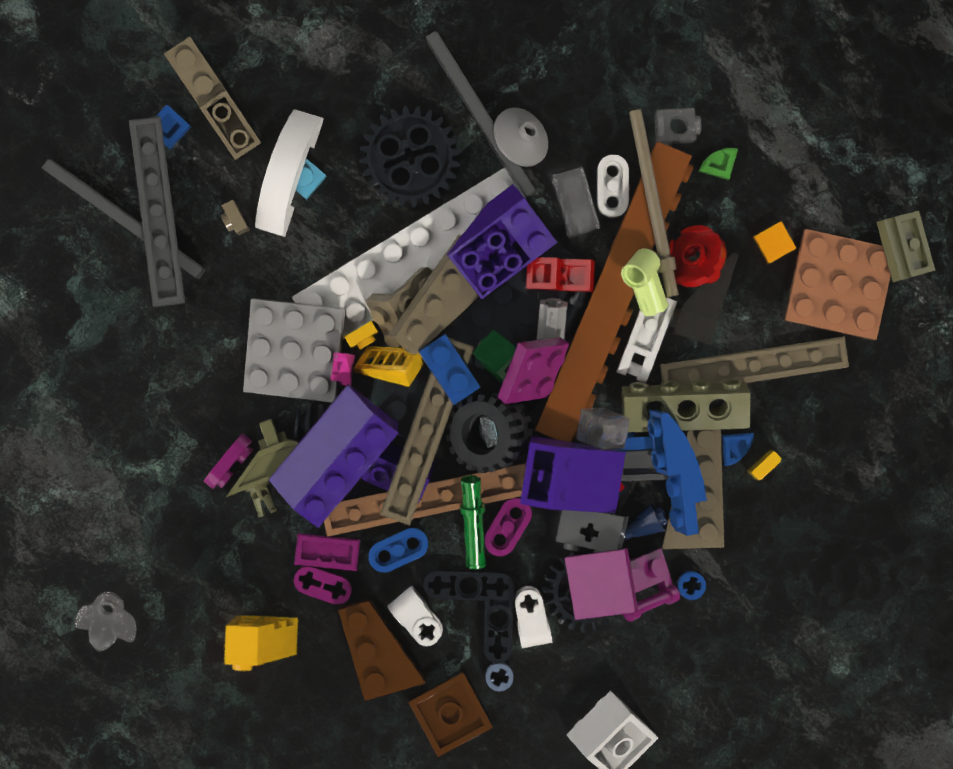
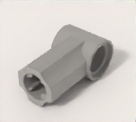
[537,298,568,340]

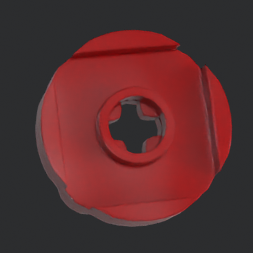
[669,225,727,287]

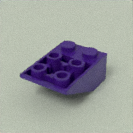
[447,184,557,299]
[520,436,626,514]

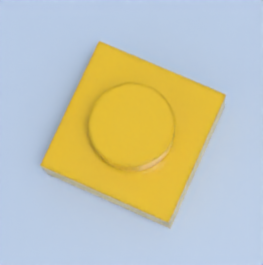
[345,321,378,350]

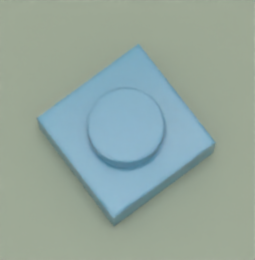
[295,159,327,200]

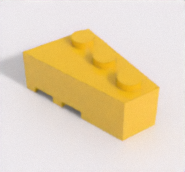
[225,615,298,671]

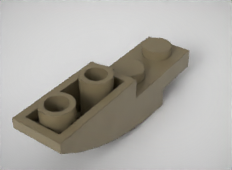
[164,36,261,160]

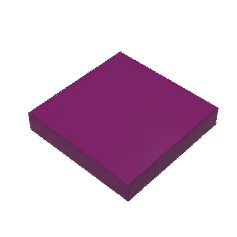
[565,548,638,620]

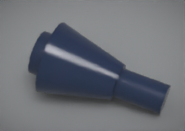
[624,503,669,541]

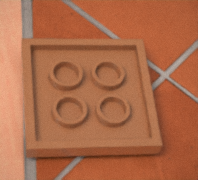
[784,229,891,340]

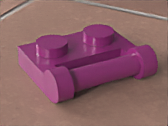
[623,548,680,622]

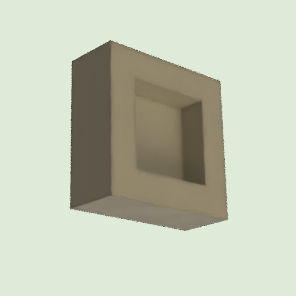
[221,200,250,235]

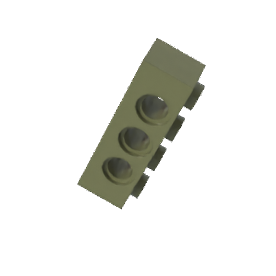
[622,379,750,433]

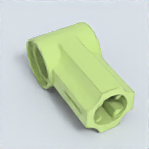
[621,248,668,316]

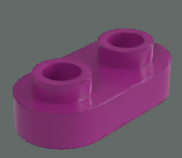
[203,433,253,489]
[484,497,532,556]

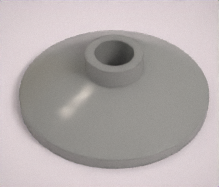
[494,108,548,167]

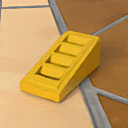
[353,346,423,387]

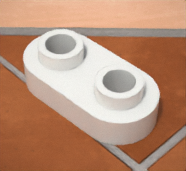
[597,155,629,218]

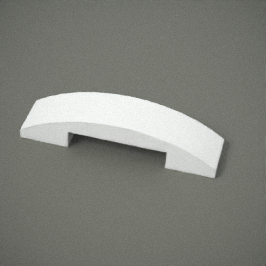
[255,109,324,237]

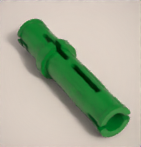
[460,475,486,569]

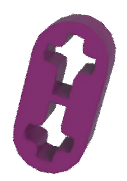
[294,566,352,604]

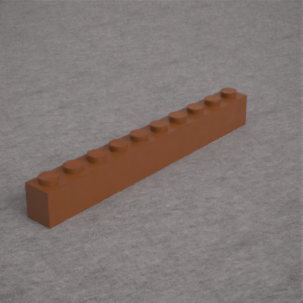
[534,141,694,442]

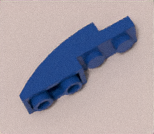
[647,409,707,536]

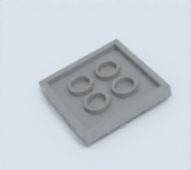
[243,298,345,402]

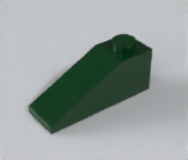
[472,330,543,412]

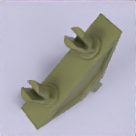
[226,419,301,518]

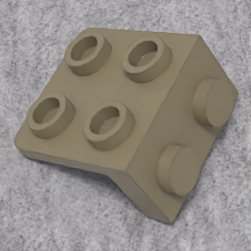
[365,267,432,348]

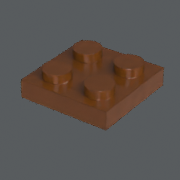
[408,671,493,757]

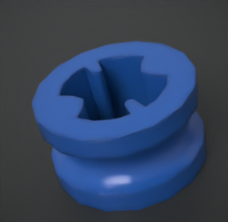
[677,571,706,600]

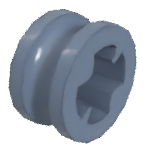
[485,662,514,692]

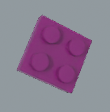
[498,337,569,404]

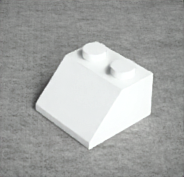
[567,691,658,769]

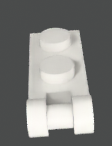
[616,297,677,383]

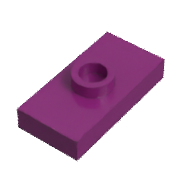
[294,533,360,571]

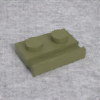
[876,211,935,282]

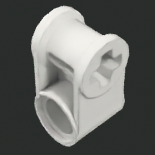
[387,586,443,646]
[515,586,553,648]

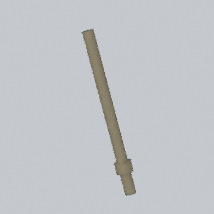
[629,109,679,297]

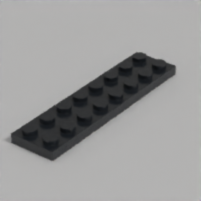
[379,238,577,440]

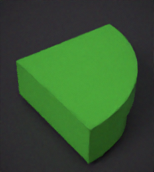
[698,148,738,180]

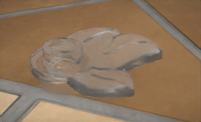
[75,592,137,651]

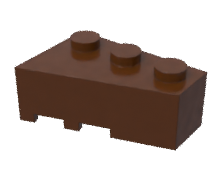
[338,598,426,701]

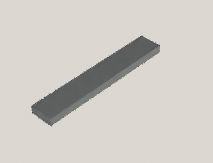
[426,31,535,199]
[129,116,185,307]
[42,159,206,279]

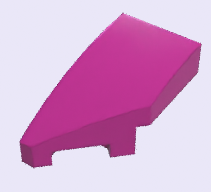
[331,352,355,386]

